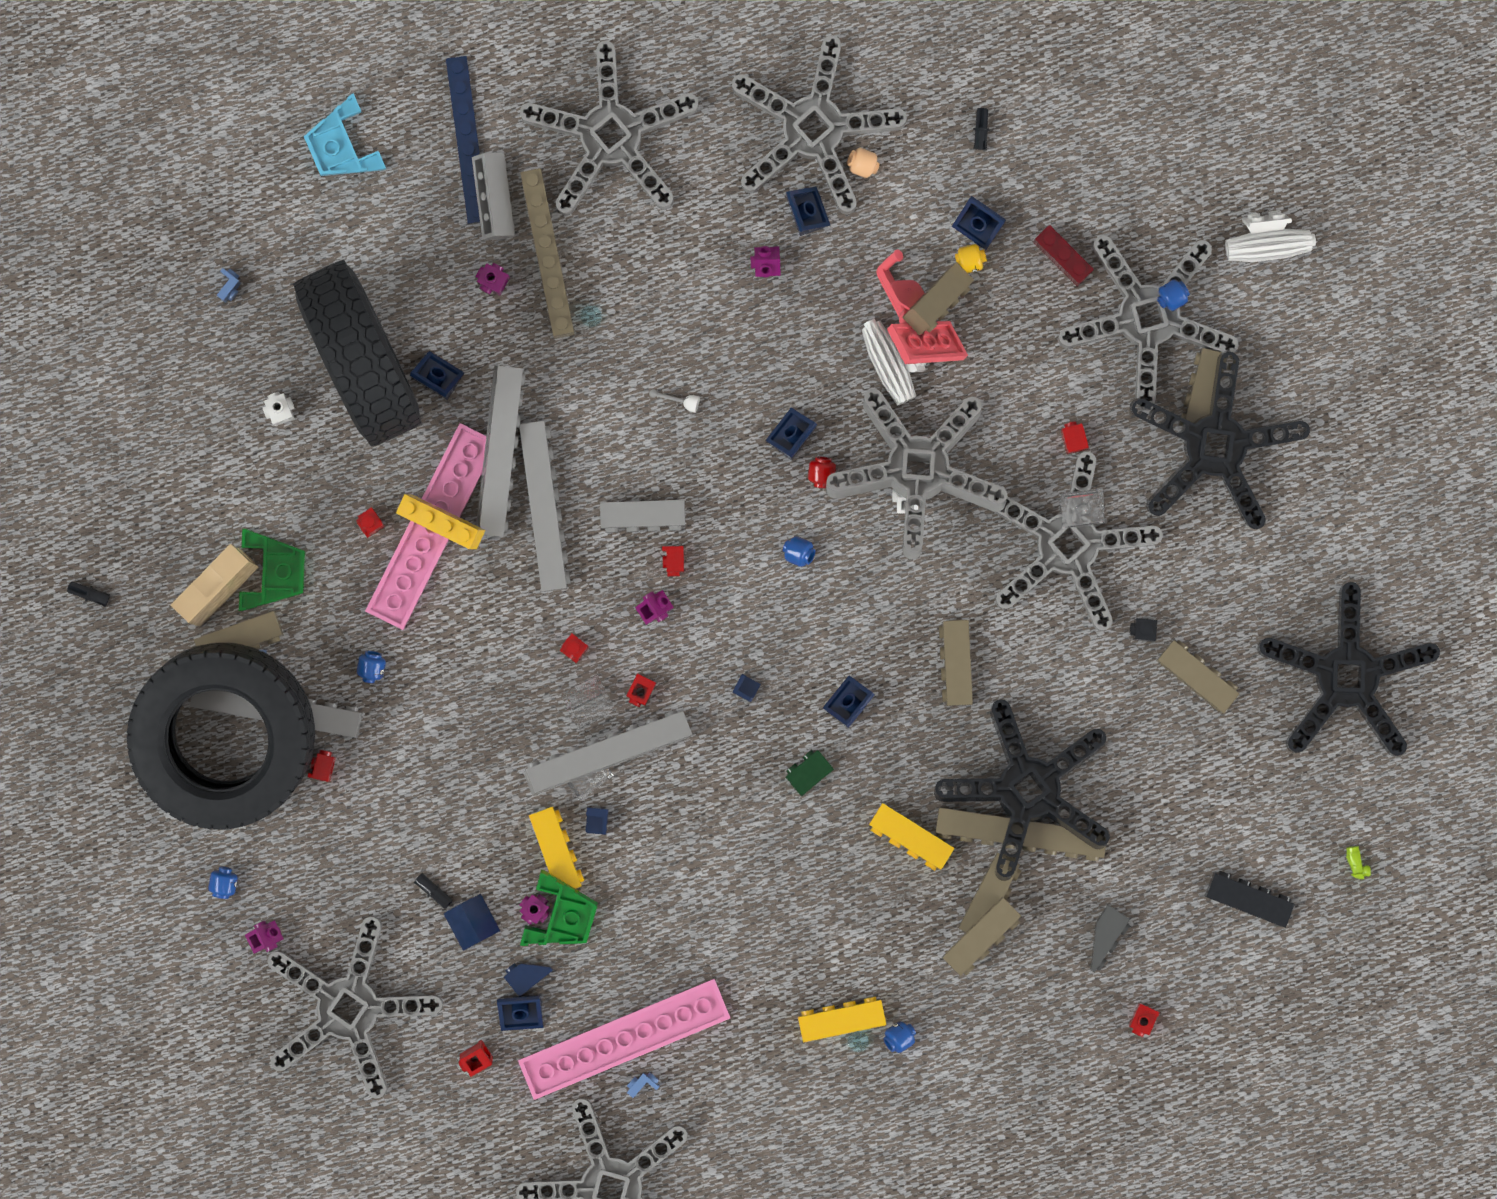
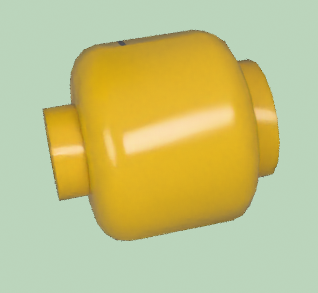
[955,244,987,273]

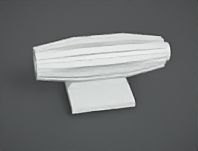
[1225,210,1316,262]
[862,319,926,406]

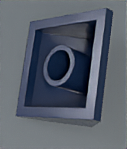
[786,186,831,236]
[952,196,1006,250]
[410,351,464,400]
[765,408,817,460]
[823,675,875,728]
[443,894,500,951]
[497,995,543,1031]

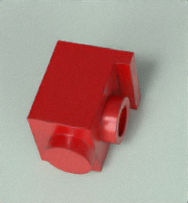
[356,507,385,538]
[662,546,684,577]
[560,633,589,663]
[626,673,657,708]
[307,750,336,782]
[1129,1003,1160,1037]
[458,1040,493,1077]

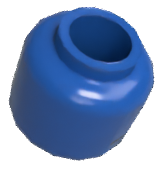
[1157,280,1190,311]
[783,536,815,567]
[356,651,386,683]
[208,867,238,899]
[883,1021,916,1053]

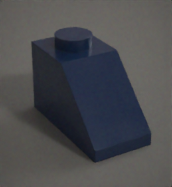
[504,963,553,997]

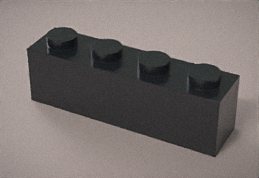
[1204,871,1295,928]

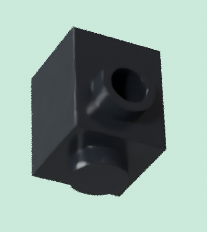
[1130,618,1158,642]

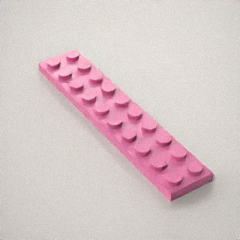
[365,423,486,630]
[518,979,731,1100]

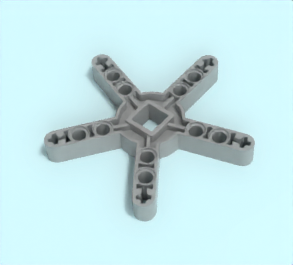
[732,35,907,215]
[520,41,699,216]
[1058,235,1238,410]
[826,389,1007,559]
[987,452,1163,631]
[268,917,444,1099]
[516,1098,688,1199]

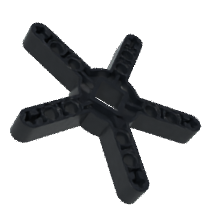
[1129,351,1310,529]
[1257,582,1440,756]
[934,699,1110,881]

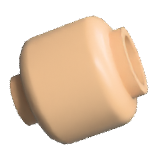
[847,147,880,178]

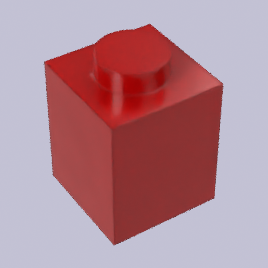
[1061,421,1089,455]

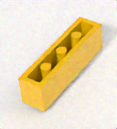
[396,494,485,549]
[869,803,955,871]
[529,807,584,889]
[798,996,886,1042]

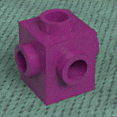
[750,246,781,277]
[476,263,510,296]
[635,590,674,625]
[519,894,550,925]
[245,920,284,954]

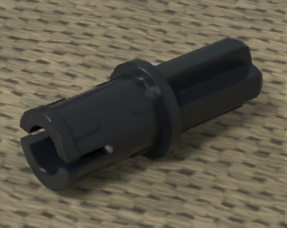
[973,108,990,150]
[67,581,110,607]
[414,872,453,909]

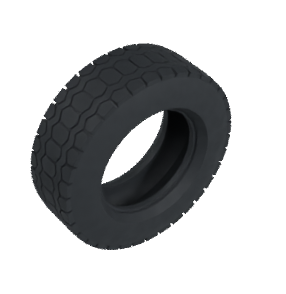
[293,260,422,447]
[127,643,315,830]

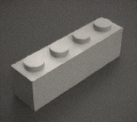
[472,153,515,240]
[600,500,686,533]

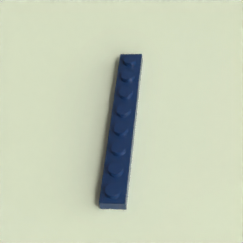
[446,56,480,224]

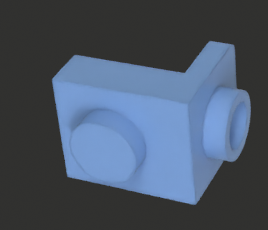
[217,268,241,303]
[627,1072,660,1098]

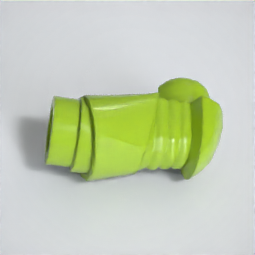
[1346,846,1371,879]

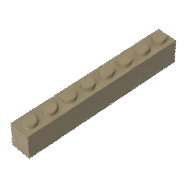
[520,168,575,339]
[935,808,1106,862]

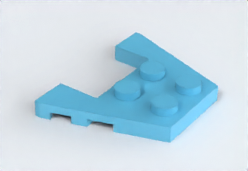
[304,93,386,176]

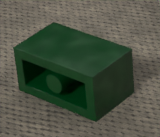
[785,750,834,797]

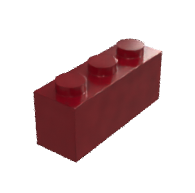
[1033,225,1094,287]

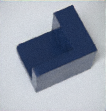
[732,674,761,703]
[586,807,609,835]

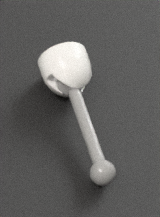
[649,389,700,413]

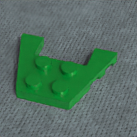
[239,529,306,611]
[520,869,598,946]

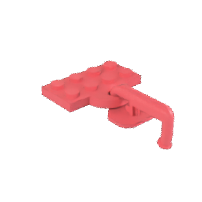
[876,249,968,364]

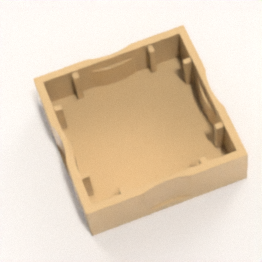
[170,544,259,627]

